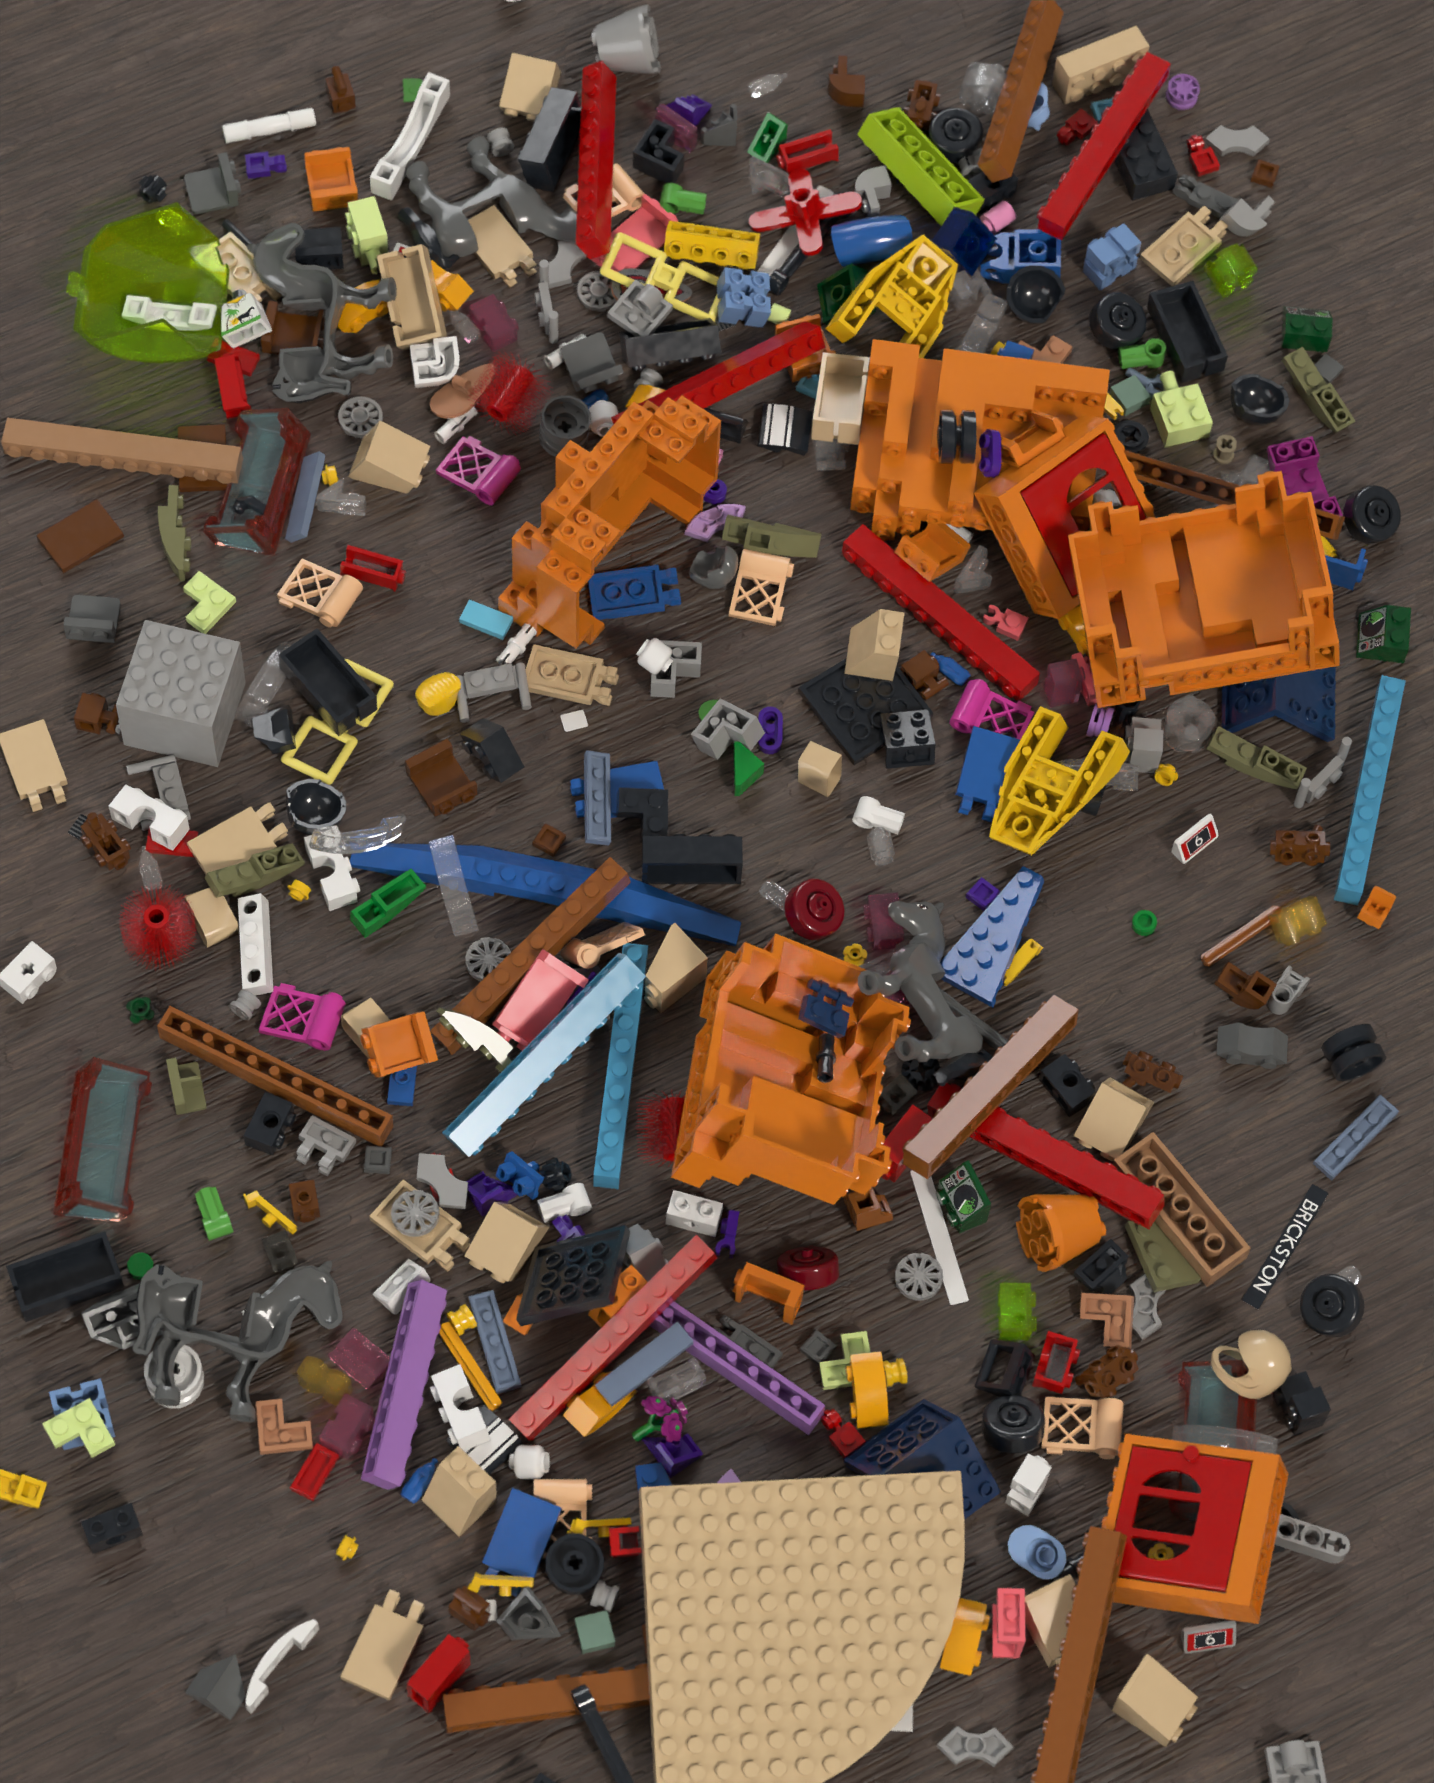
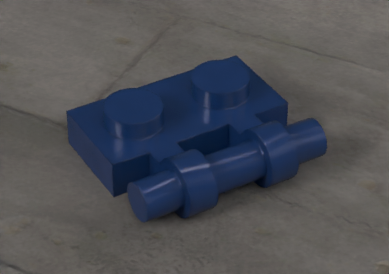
[798,979,854,1038]

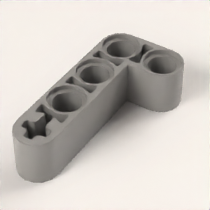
[1275,1514,1350,1564]

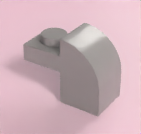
[855,166,891,218]
[1219,196,1275,236]

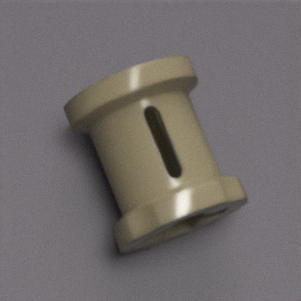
[1213,435,1237,465]

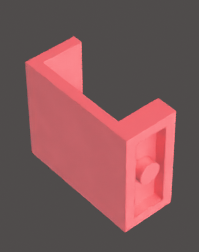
[992,1588,1025,1658]

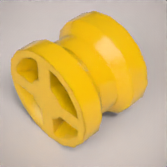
[446,1304,477,1336]
[883,1358,908,1387]

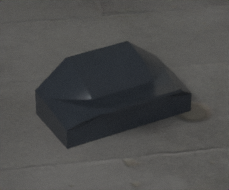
[252,704,296,754]
[1074,1239,1129,1295]

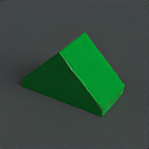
[747,112,788,164]
[734,741,764,796]

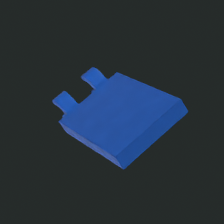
[588,564,681,620]
[955,726,1020,822]
[570,761,664,818]
[482,1488,562,1597]

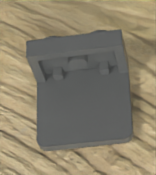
[184,152,241,214]
[560,332,624,393]
[63,595,121,643]

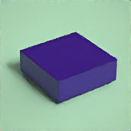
[965,877,1001,911]

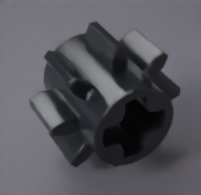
[139,175,167,203]
[540,1158,572,1192]

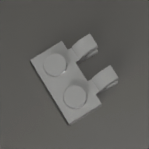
[296,1115,356,1176]

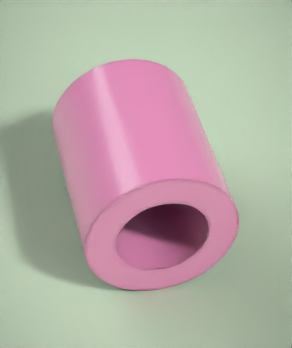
[980,201,1016,235]

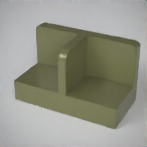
[166,1058,207,1115]

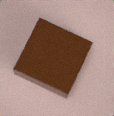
[1251,159,1280,188]
[532,823,566,857]

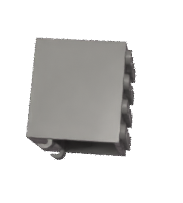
[115,620,246,767]

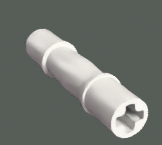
[222,108,316,143]

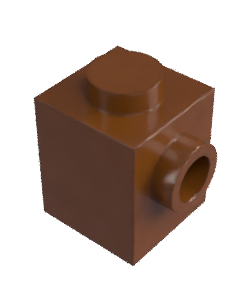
[289,1179,320,1222]

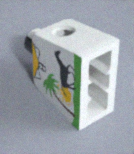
[221,289,272,348]

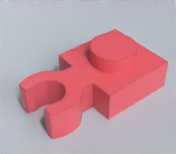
[983,605,1029,641]

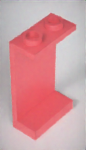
[592,194,678,272]
[492,949,589,1051]

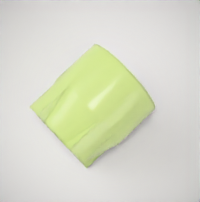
[767,303,791,324]

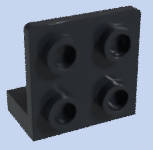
[295,227,344,269]
[880,710,936,769]

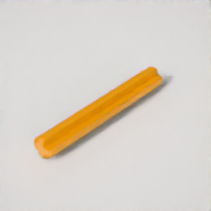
[439,1322,502,1411]

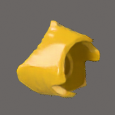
[415,672,461,716]

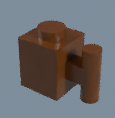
[325,66,356,113]
[901,650,949,701]
[74,693,119,734]
[448,1585,491,1632]

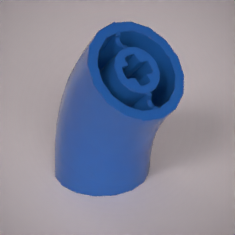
[831,215,912,268]

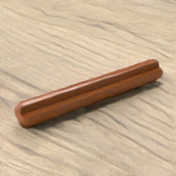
[1200,905,1283,967]

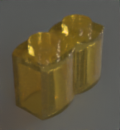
[1267,896,1327,946]
[297,1356,352,1406]

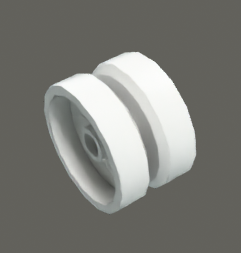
[144,1345,204,1408]

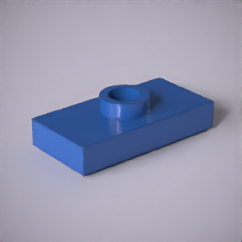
[387,1065,418,1106]

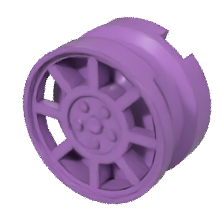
[1166,74,1200,110]
[1086,703,1114,738]

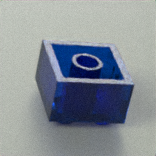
[931,207,997,276]

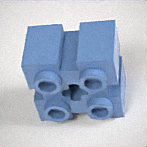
[1083,223,1141,291]
[717,267,771,328]
[49,1378,115,1450]

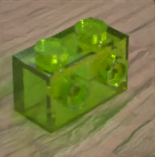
[998,1283,1037,1340]

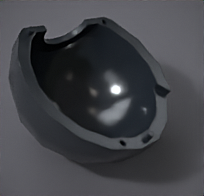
[1007,265,1066,324]
[1230,374,1289,426]
[286,779,346,835]

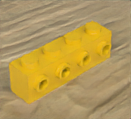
[664,221,760,270]

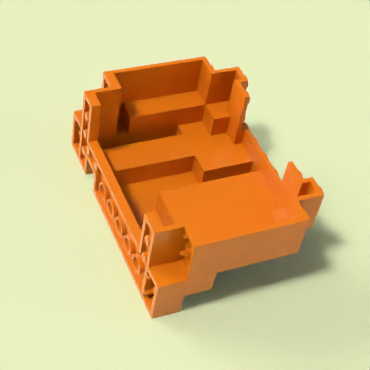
[850,339,1110,541]
[498,396,721,648]
[1068,471,1340,708]
[671,933,911,1205]

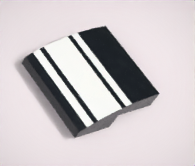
[757,404,813,456]
[446,1405,523,1475]

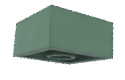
[1109,375,1151,416]
[575,1610,615,1654]

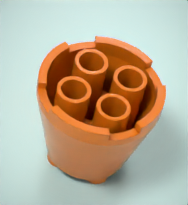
[1016,1194,1106,1272]

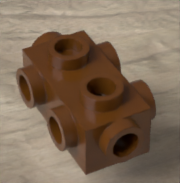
[904,80,941,132]
[80,812,131,871]
[1270,825,1330,866]
[1122,1050,1184,1093]
[1075,1345,1139,1398]

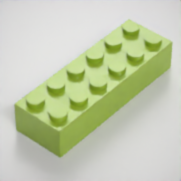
[857,107,985,228]

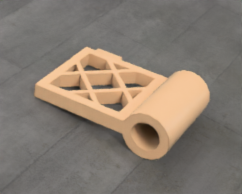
[563,164,645,217]
[729,549,794,626]
[277,559,363,628]
[560,922,645,969]
[1042,1397,1124,1459]
[534,1479,592,1559]

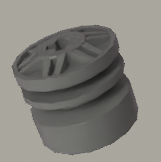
[539,395,591,457]

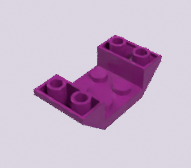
[1267,436,1343,516]

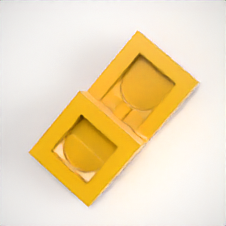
[0,1469,47,1508]

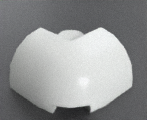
[410,336,459,388]

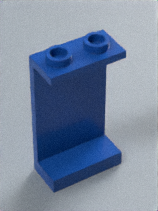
[1325,548,1368,590]

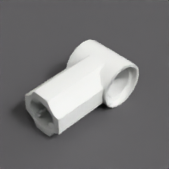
[852,796,905,835]
[537,1183,592,1223]

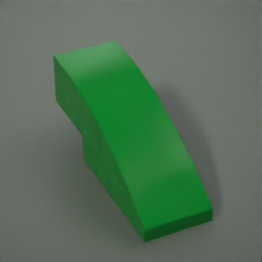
[350,868,426,938]

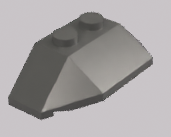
[82,1274,181,1350]

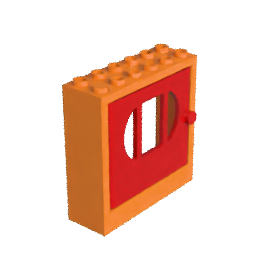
[974,415,1156,619]
[1102,1434,1288,1624]

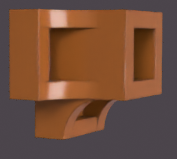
[844,1187,893,1231]

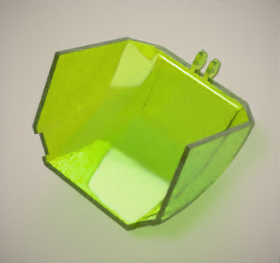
[66,202,230,363]

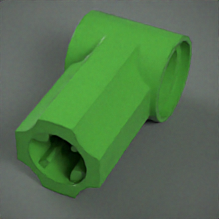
[659,183,707,214]
[1118,338,1166,369]
[195,1187,233,1241]

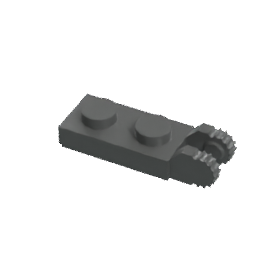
[1173,174,1238,218]
[713,1315,783,1369]

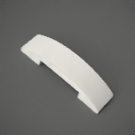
[122,295,217,331]
[246,1619,319,1714]

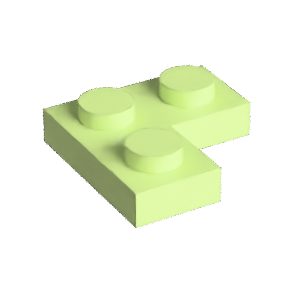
[183,571,236,634]
[819,1331,870,1390]
[42,1398,115,1458]

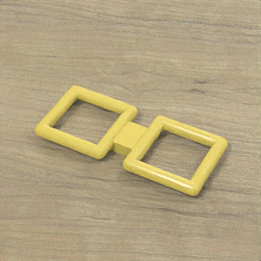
[600,232,721,322]
[281,659,394,785]

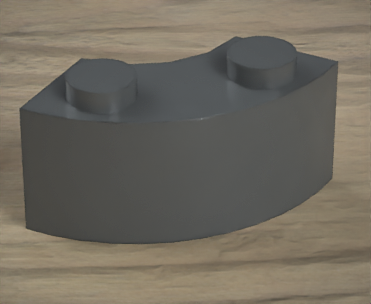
[1217,1022,1288,1069]

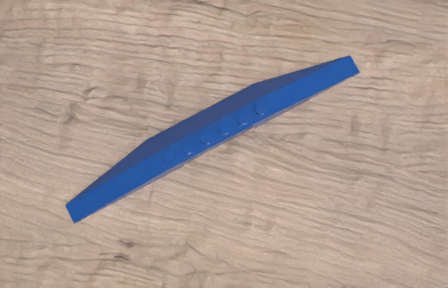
[350,843,741,946]

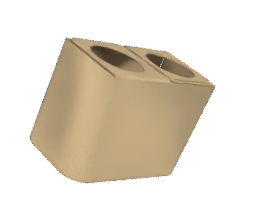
[798,741,842,797]
[185,888,239,948]
[341,998,390,1059]

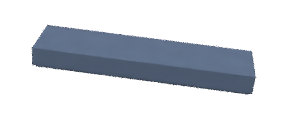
[285,451,325,543]
[584,750,611,846]
[1313,1095,1399,1181]
[468,1290,521,1394]
[595,1321,694,1407]

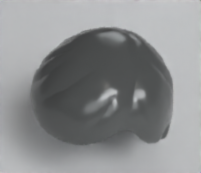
[689,546,738,589]

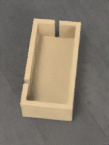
[1052,26,1149,104]
[377,244,447,350]
[812,352,870,445]

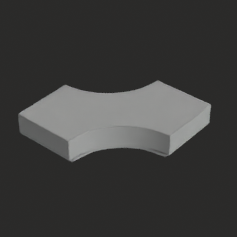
[1205,125,1270,157]
[549,240,587,289]
[417,1153,468,1209]
[1129,1274,1166,1341]
[937,1726,1013,1767]

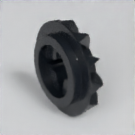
[1114,420,1149,453]
[901,1059,941,1091]

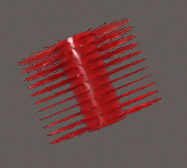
[467,351,553,436]
[119,882,197,972]
[636,1090,685,1167]

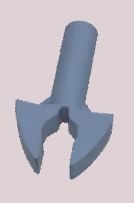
[1125,368,1165,399]

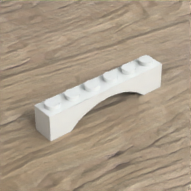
[370,72,450,200]

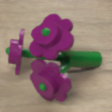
[632,1396,688,1442]

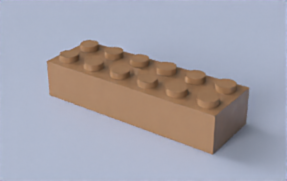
[1112,1132,1251,1287]

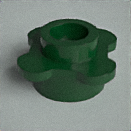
[126,997,155,1024]

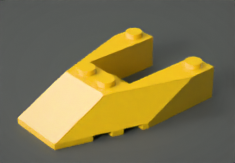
[826,235,958,358]
[989,706,1130,856]

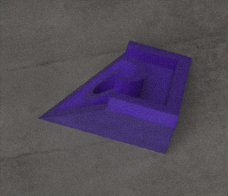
[655,94,712,131]
[465,1171,517,1217]
[642,1434,703,1478]

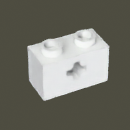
[0,941,57,1004]
[666,1190,723,1237]

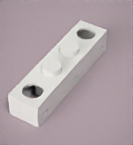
[238,893,273,996]

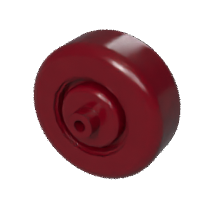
[784,879,845,940]
[777,1246,840,1291]

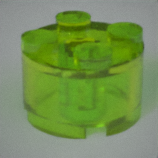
[1204,244,1258,297]

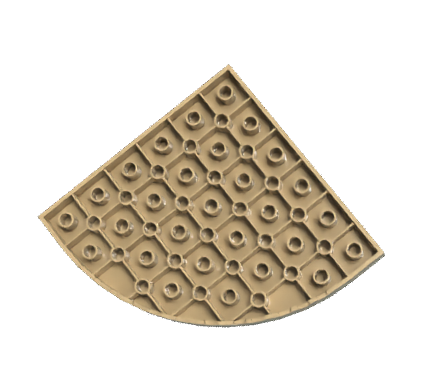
[639,1471,964,1783]

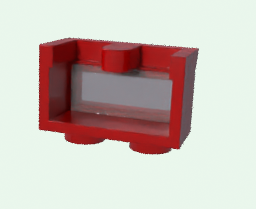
[1032,1331,1080,1394]

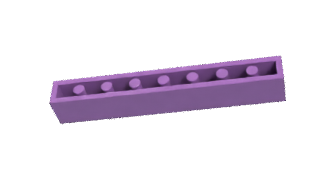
[361,1279,447,1490]
[649,1301,825,1435]

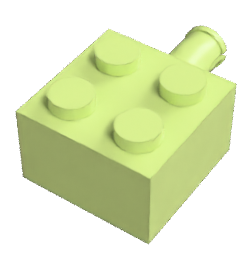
[345,196,388,274]
[1150,371,1213,447]

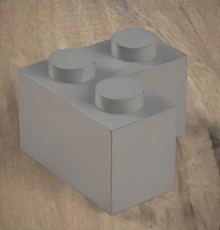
[651,640,702,698]
[691,698,765,760]
[1125,717,1164,774]
[623,1224,668,1282]

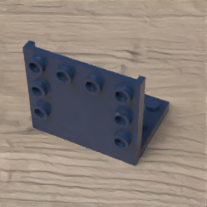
[1222,667,1336,742]
[843,1399,1001,1520]

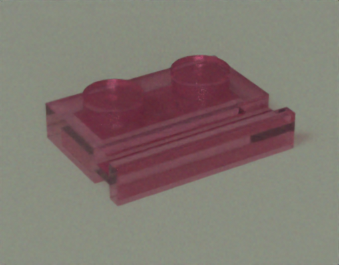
[656,103,697,152]
[328,1327,390,1390]

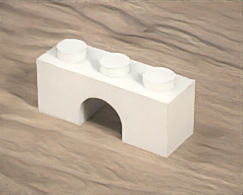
[109,785,190,851]
[304,829,360,911]
[430,1364,491,1451]
[1005,1453,1051,1516]

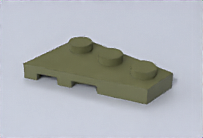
[1125,1221,1201,1293]

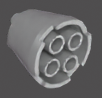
[592,5,661,74]

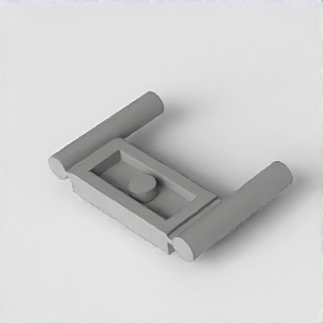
[534,260,558,344]
[457,663,532,723]
[1294,737,1352,808]
[126,755,191,831]

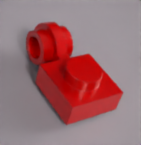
[1057,108,1098,145]
[1186,135,1220,177]
[820,1409,866,1458]

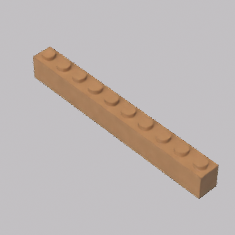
[1,418,243,484]

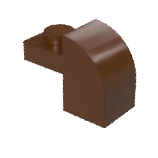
[828,55,865,107]
[1214,962,1277,1009]

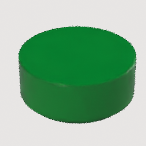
[1132,910,1157,936]
[127,1253,154,1280]

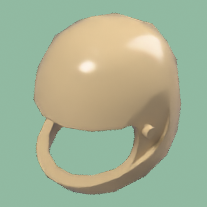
[1211,1330,1292,1399]

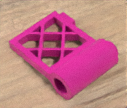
[436,436,521,505]
[949,679,1034,740]
[259,983,346,1051]

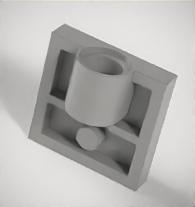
[607,280,673,337]
[1264,1740,1327,1783]

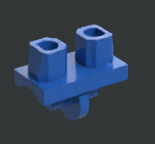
[496,1151,544,1199]

